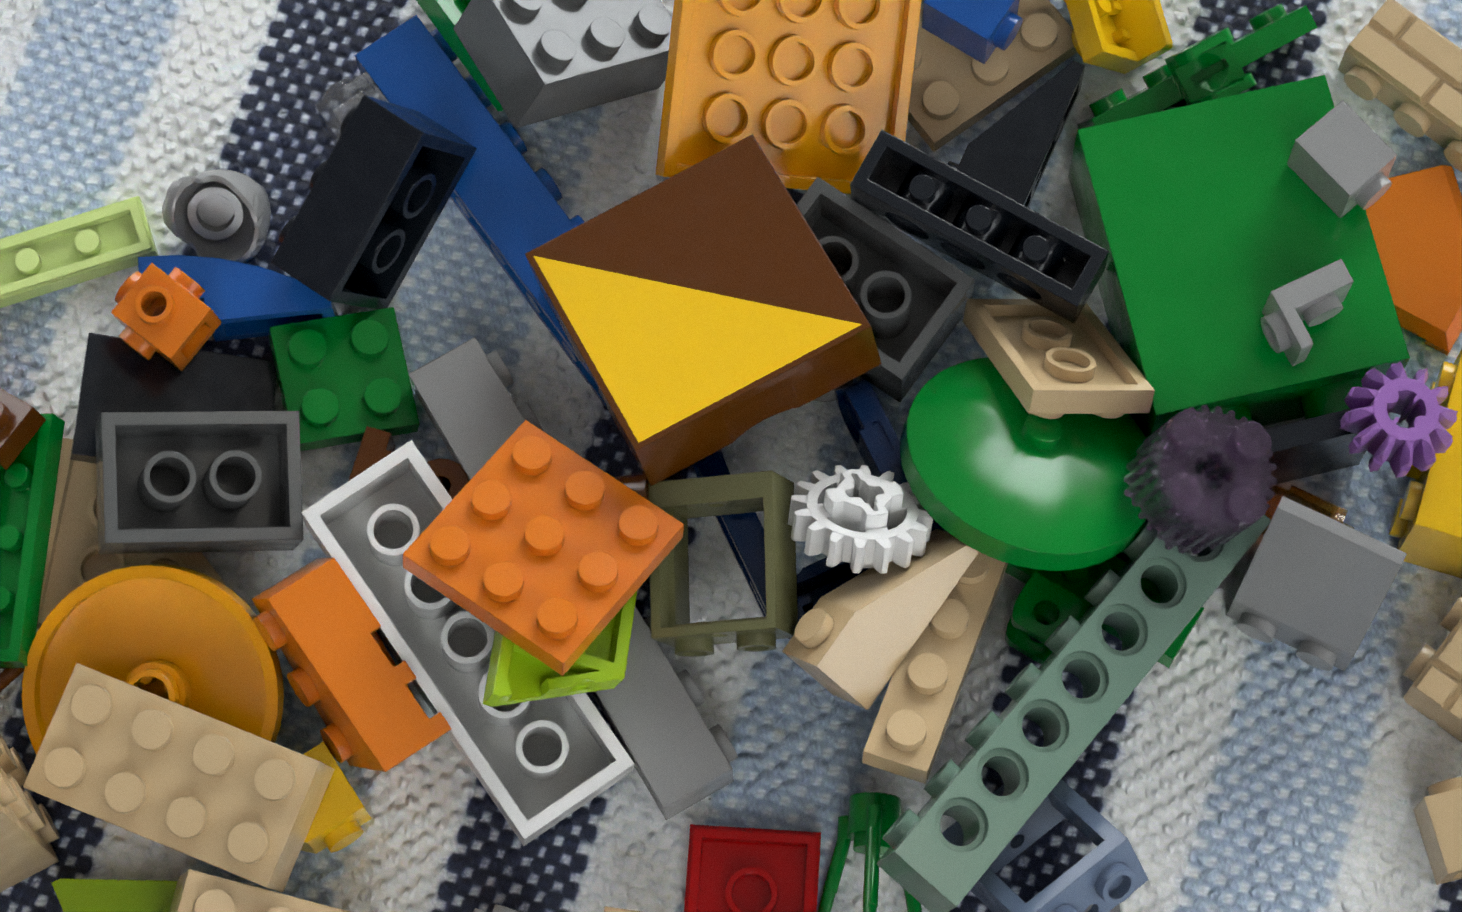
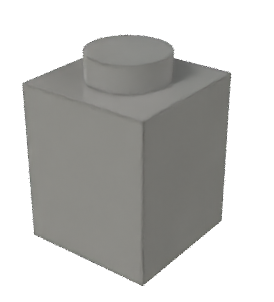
[1287,100,1397,218]

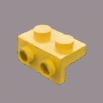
[1063,0,1173,74]

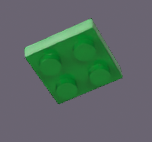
[268,307,420,452]

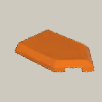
[1366,165,1462,356]

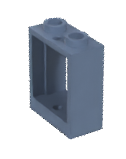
[942,779,1149,912]

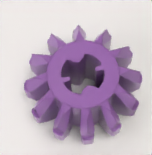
[1340,361,1458,479]

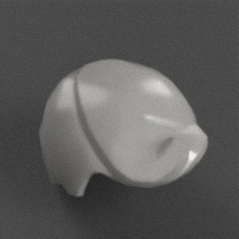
[162,169,271,263]

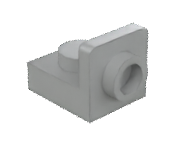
[1261,259,1354,366]

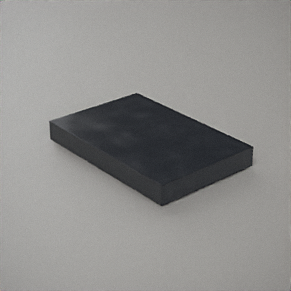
[70,333,277,464]

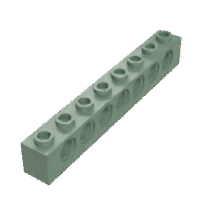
[876,469,1271,912]

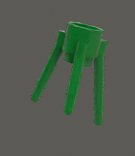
[818,792,922,912]

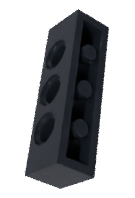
[850,130,1109,324]

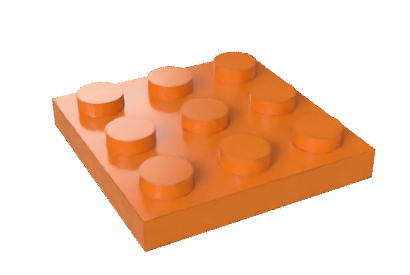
[403,420,684,676]

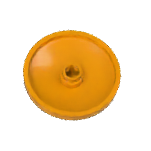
[22,564,284,755]

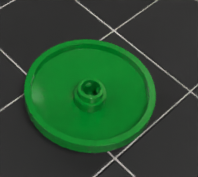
[900,357,1158,571]

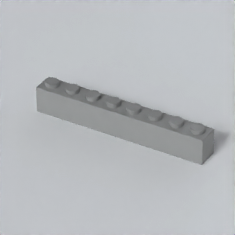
[408,337,738,821]

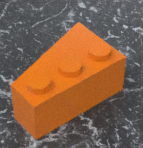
[252,558,452,772]

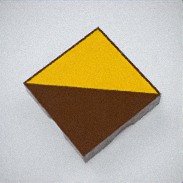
[525,134,882,486]

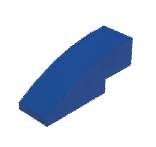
[138,255,339,342]

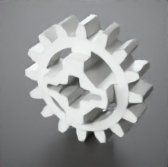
[788,465,933,574]

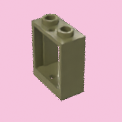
[648,470,798,657]

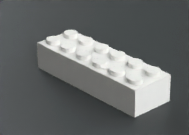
[301,440,635,846]

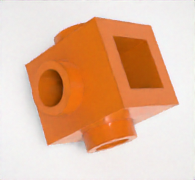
[111,263,222,371]

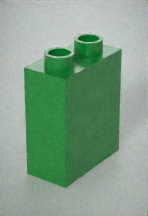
[1068,75,1410,467]

